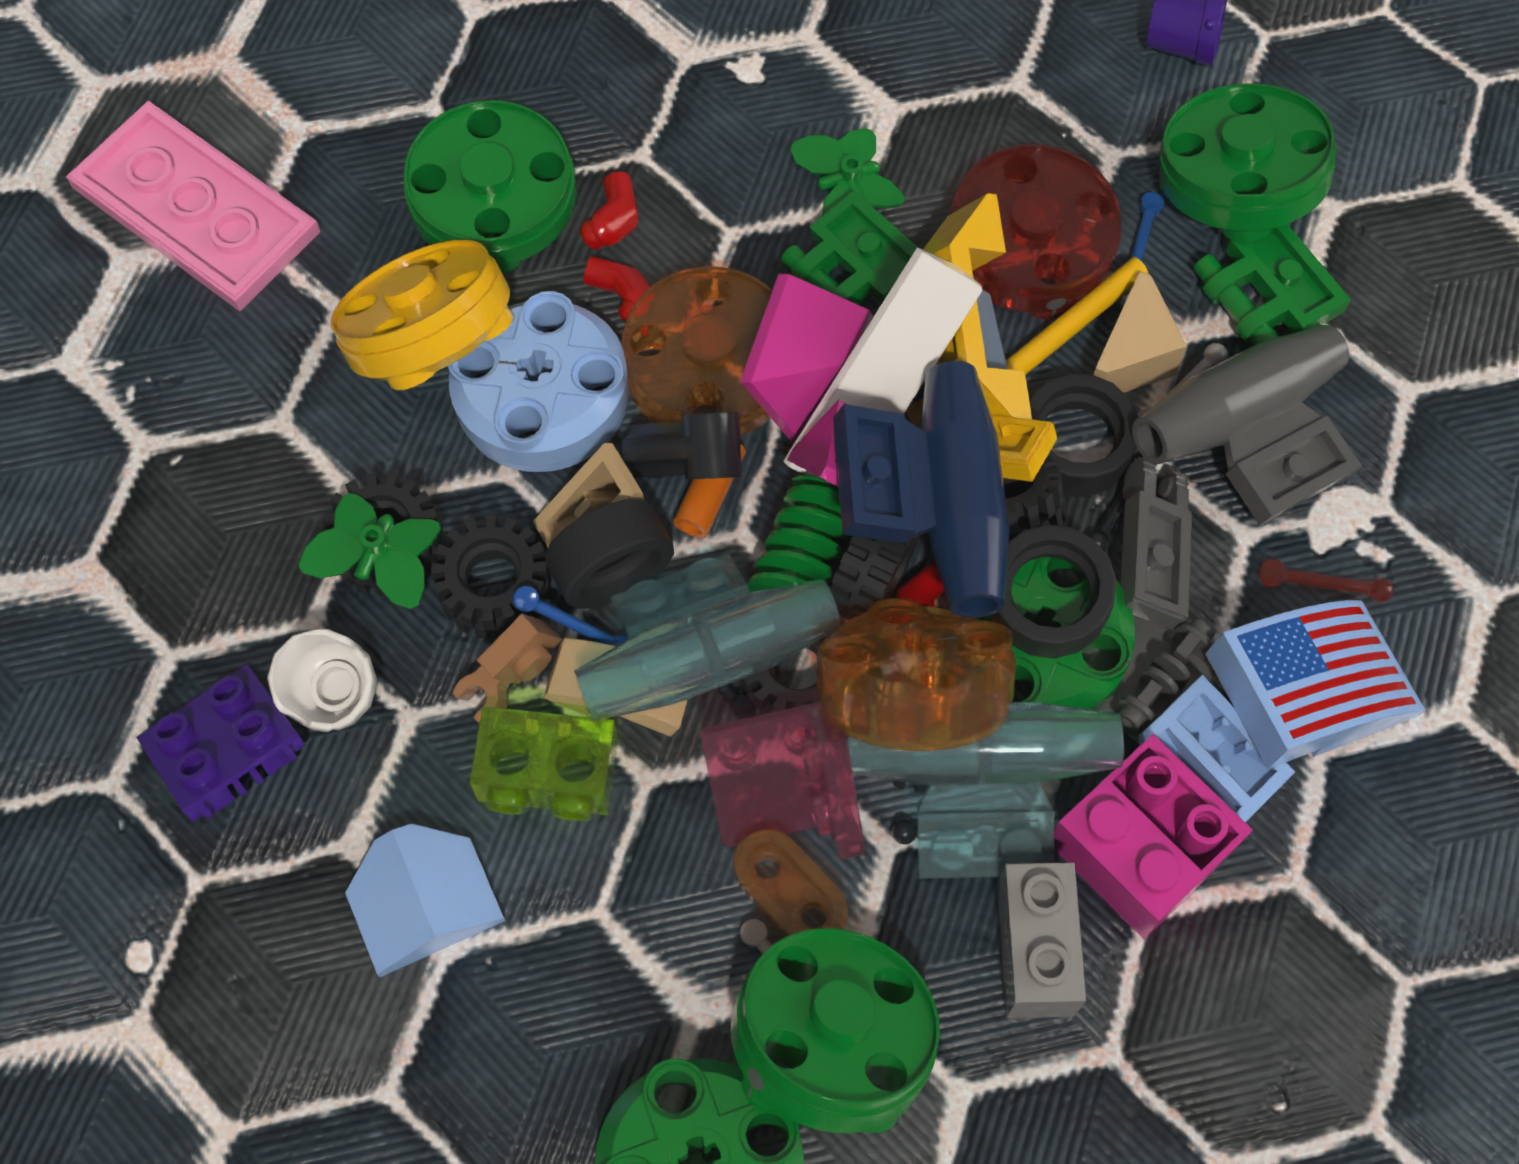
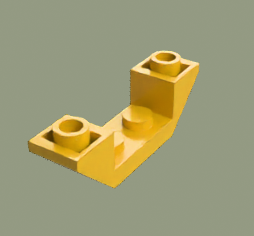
[923,193,1032,419]

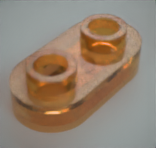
[734,830,848,937]

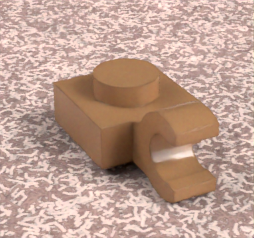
[453,614,563,725]

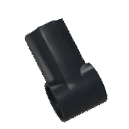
[622,413,742,479]

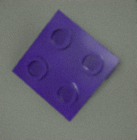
[136,664,305,822]

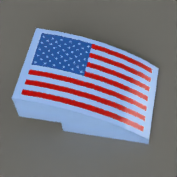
[1205,600,1426,769]

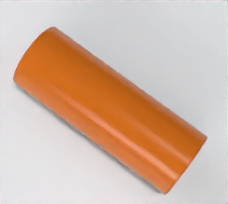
[673,444,746,538]

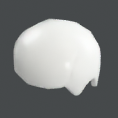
[267,628,377,732]

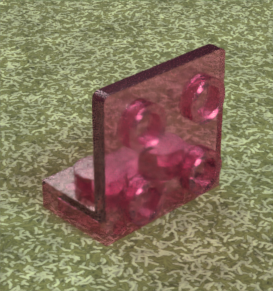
[700,699,866,860]

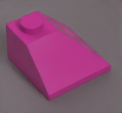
[740,274,874,444]

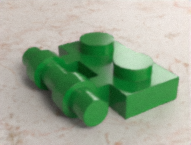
[781,190,918,307]
[1193,224,1351,345]

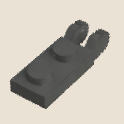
[1121,456,1192,630]

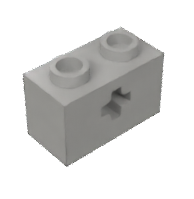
[997,863,1086,1018]

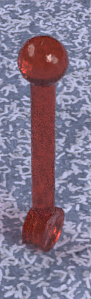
[1259,559,1394,603]

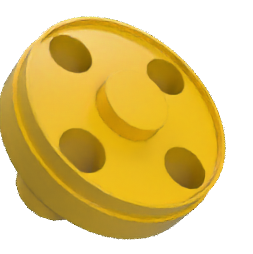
[330,240,514,390]

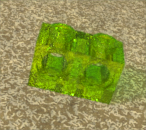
[470,706,619,821]

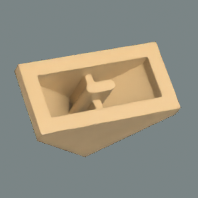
[1093,271,1187,393]
[533,443,644,548]

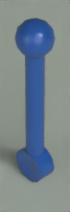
[1125,192,1164,295]
[511,586,633,650]

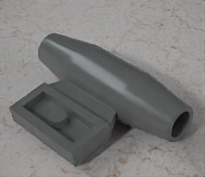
[1132,325,1362,526]

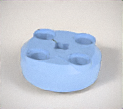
[448,291,630,472]

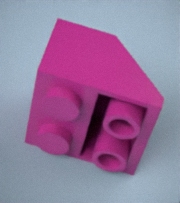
[1048,734,1253,940]

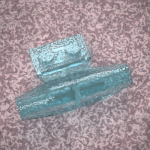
[574,554,841,721]
[847,702,1124,879]

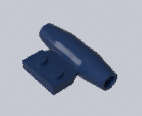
[833,361,1009,618]

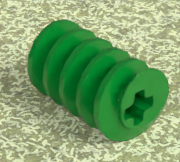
[746,475,853,616]

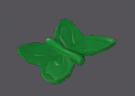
[790,128,905,216]
[298,493,441,609]

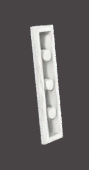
[783,248,982,487]

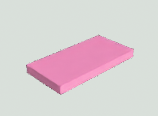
[66,101,321,311]

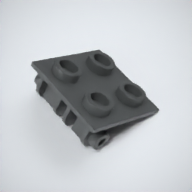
[1082,581,1215,745]

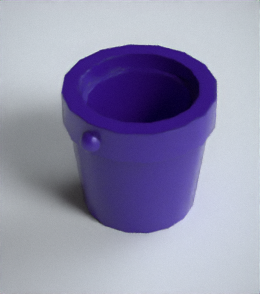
[1147,0,1227,67]

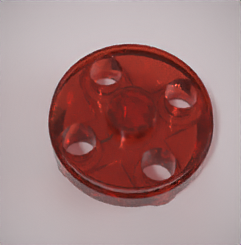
[948,145,1121,319]

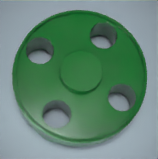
[1159,83,1336,243]
[404,100,578,274]
[944,557,1135,730]
[730,928,940,1133]
[595,1058,804,1164]

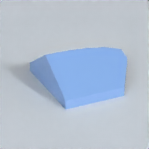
[1138,675,1295,822]
[345,824,505,977]

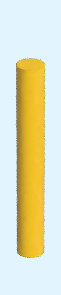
[1006,257,1148,375]

